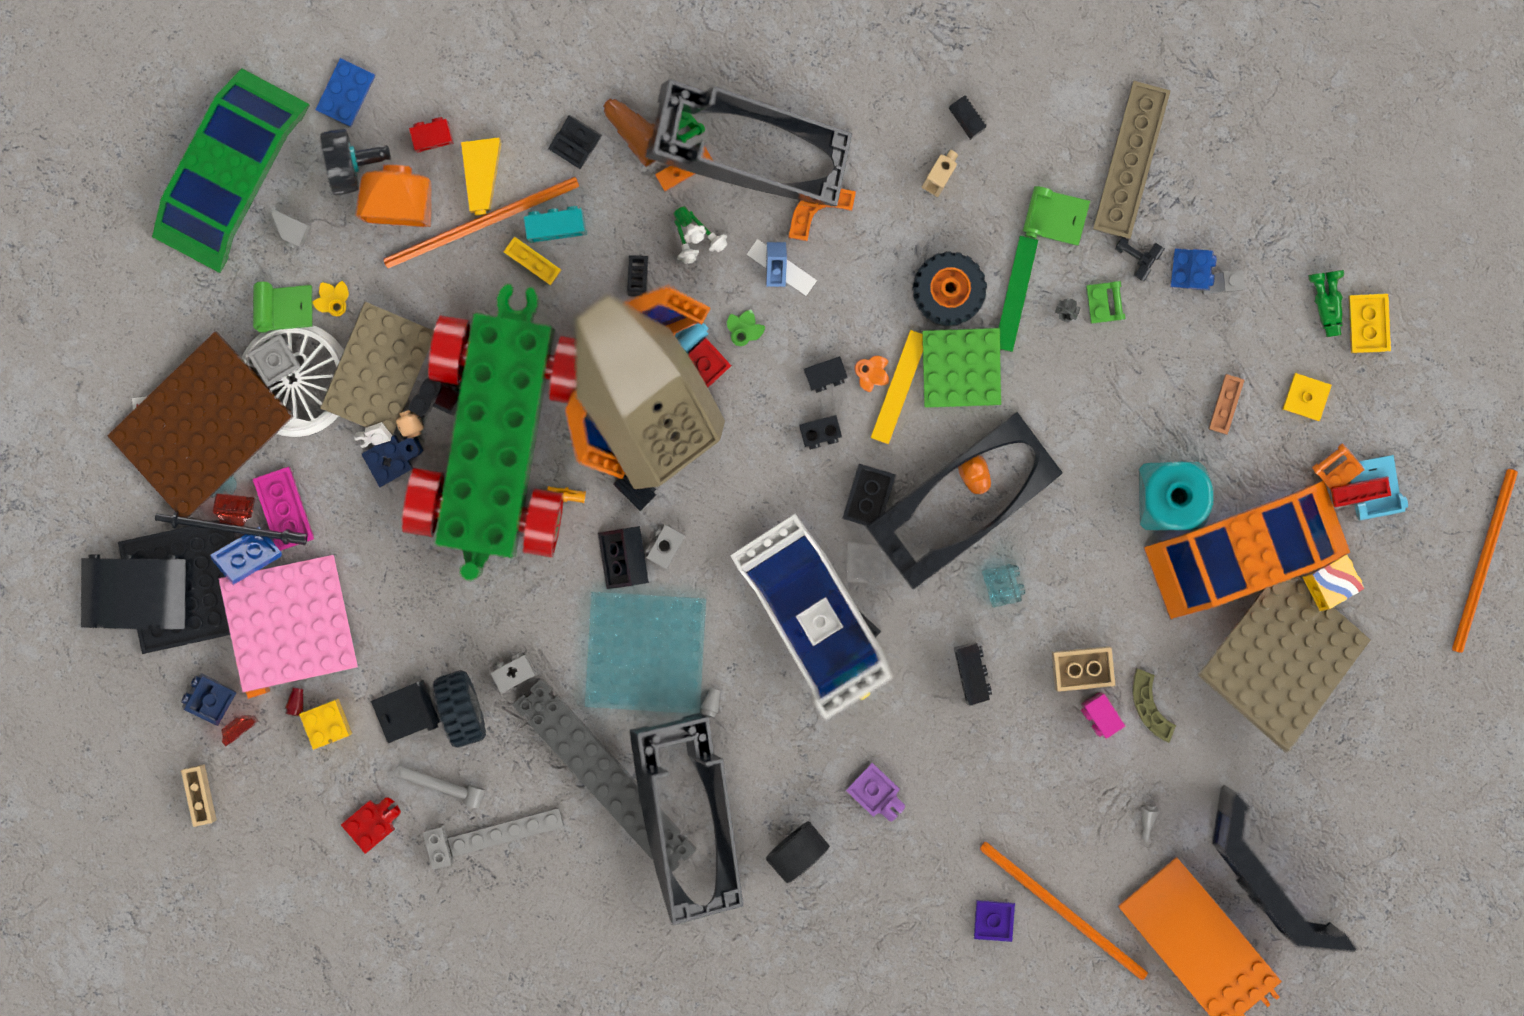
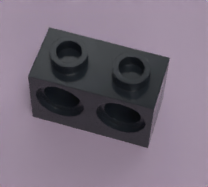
[799,415,842,450]

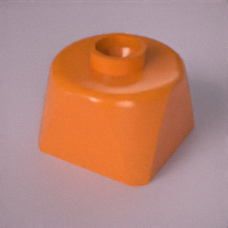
[356,165,432,227]

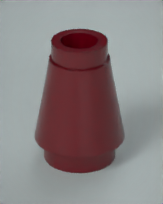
[284,688,304,717]

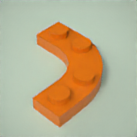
[789,189,856,241]

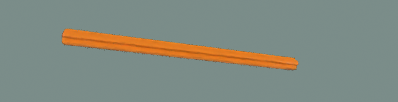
[1452,469,1518,653]

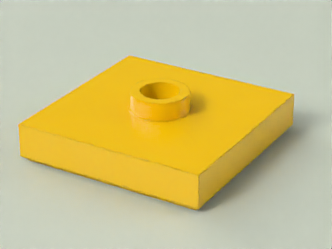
[1282,373,1332,422]

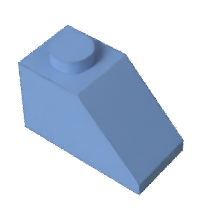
[766,242,787,287]

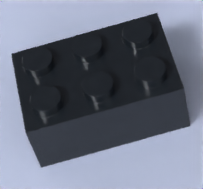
[842,463,896,526]

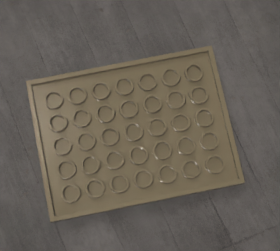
[1198,564,1370,753]

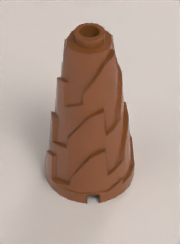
[603,99,656,167]

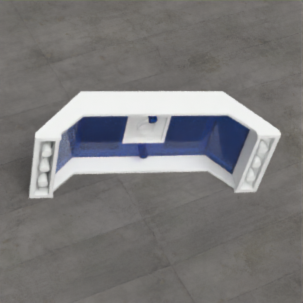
[730,514,892,719]

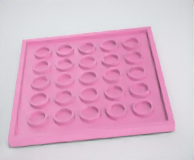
[219,555,358,692]

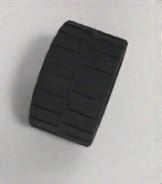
[766,822,830,883]

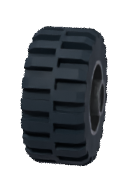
[433,670,486,748]

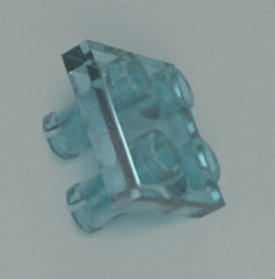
[982,564,1026,608]

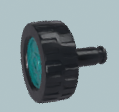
[320,129,391,195]

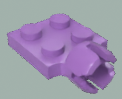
[846,762,905,822]

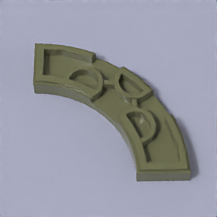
[1132,668,1176,743]

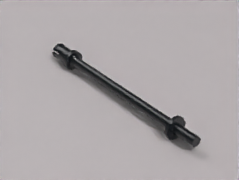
[155,511,308,546]

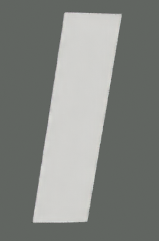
[747,239,817,296]

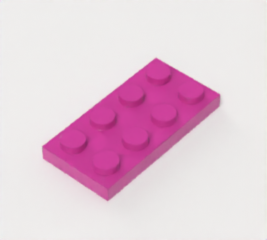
[253,467,315,551]

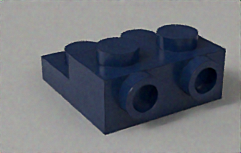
[181,673,236,726]

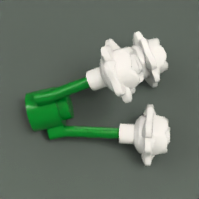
[673,206,727,264]

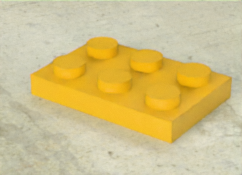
[1348,294,1391,353]

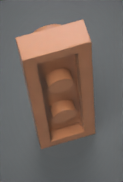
[1208,374,1244,435]

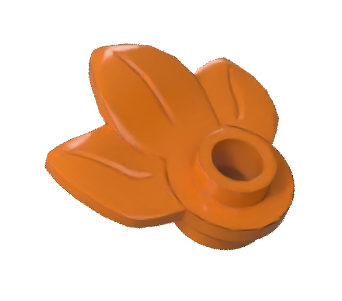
[854,356,889,392]

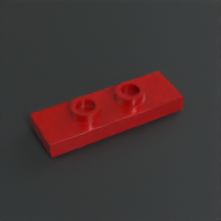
[1331,476,1391,508]

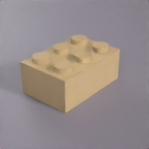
[1052,646,1115,692]

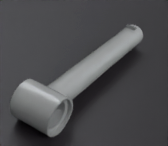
[395,766,485,809]

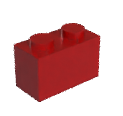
[409,117,454,153]

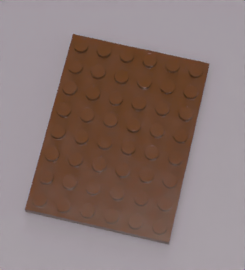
[107,332,294,518]

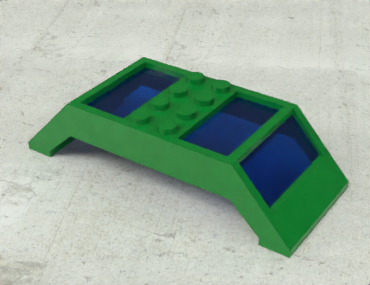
[152,68,310,273]

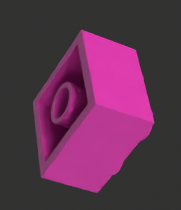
[1081,691,1126,739]

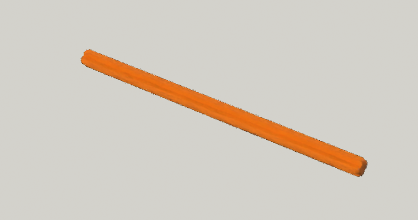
[383,177,579,268]
[979,842,1148,980]

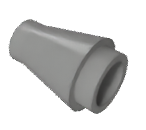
[700,688,721,718]

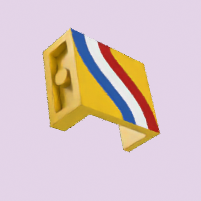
[1303,555,1364,611]

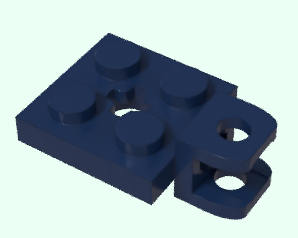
[361,435,424,488]

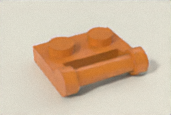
[1312,443,1365,489]

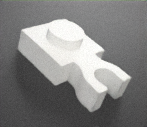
[354,422,392,448]

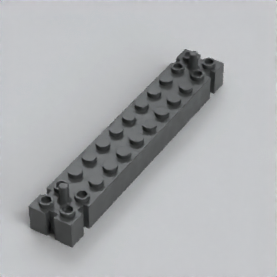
[512,678,696,872]

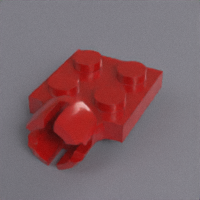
[687,337,732,388]
[341,797,401,854]

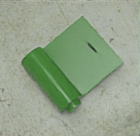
[253,282,313,333]

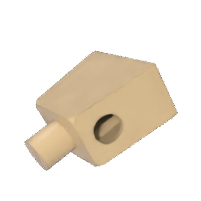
[922,150,958,197]

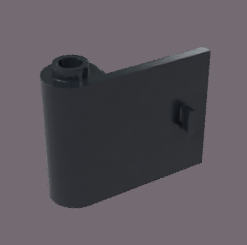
[371,680,441,743]

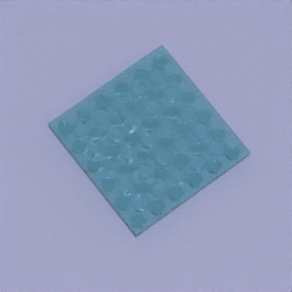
[585,592,707,714]

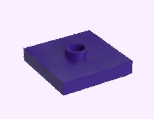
[974,900,1015,942]

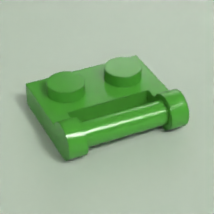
[1086,281,1126,324]

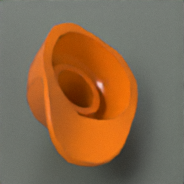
[958,455,991,494]

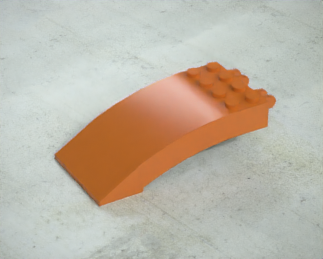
[1118,857,1282,1016]

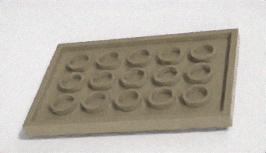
[320,301,434,436]

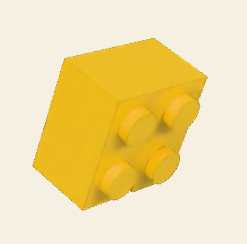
[299,699,352,750]

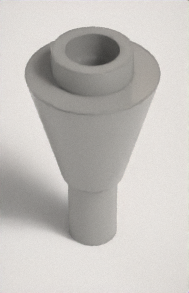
[1141,804,1160,840]

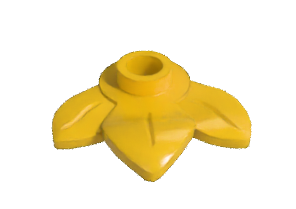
[312,281,349,317]

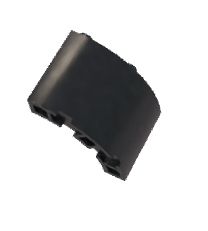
[81,554,185,629]

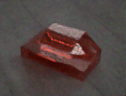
[213,494,255,526]
[221,715,259,747]

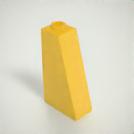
[461,138,501,216]

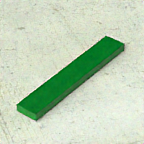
[998,236,1039,352]

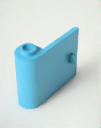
[1350,455,1408,521]

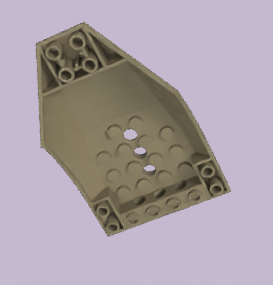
[576,294,725,489]

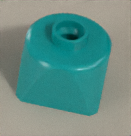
[1139,462,1213,530]

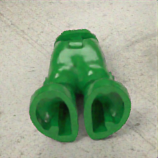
[1308,270,1344,337]

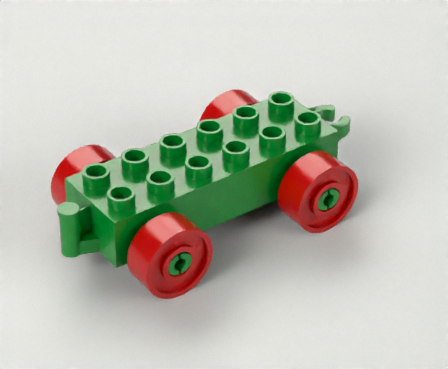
[402,284,576,581]

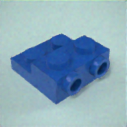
[1171,248,1217,291]

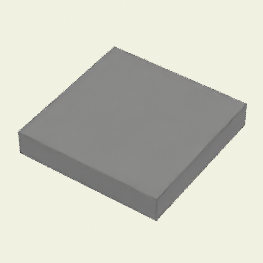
[247,334,301,387]

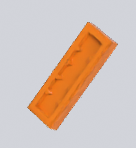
[655,146,713,192]

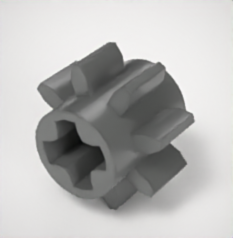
[1055,298,1080,322]

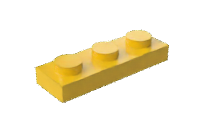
[504,236,562,286]

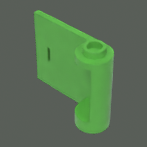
[1023,186,1090,246]

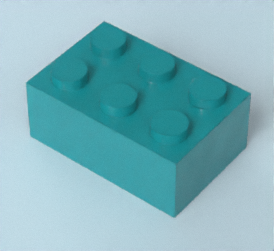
[524,206,587,243]

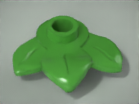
[727,310,765,346]

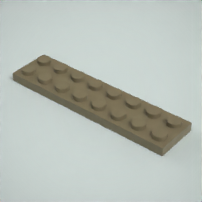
[1093,81,1171,239]

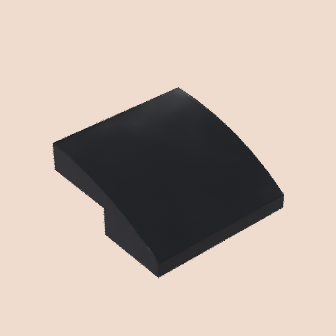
[548,115,602,169]

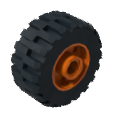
[912,251,987,326]

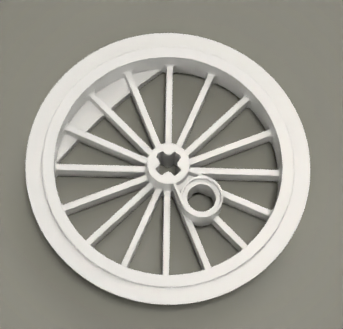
[242,325,344,437]

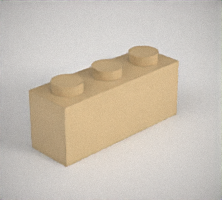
[181,764,217,827]

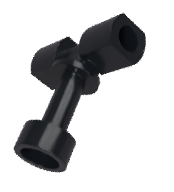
[1115,237,1165,282]

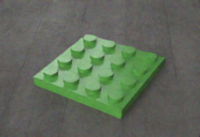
[922,328,1001,407]

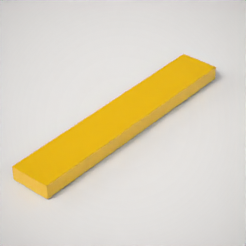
[870,330,923,444]

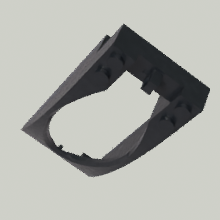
[645,79,852,207]
[866,412,1063,590]
[629,713,744,926]

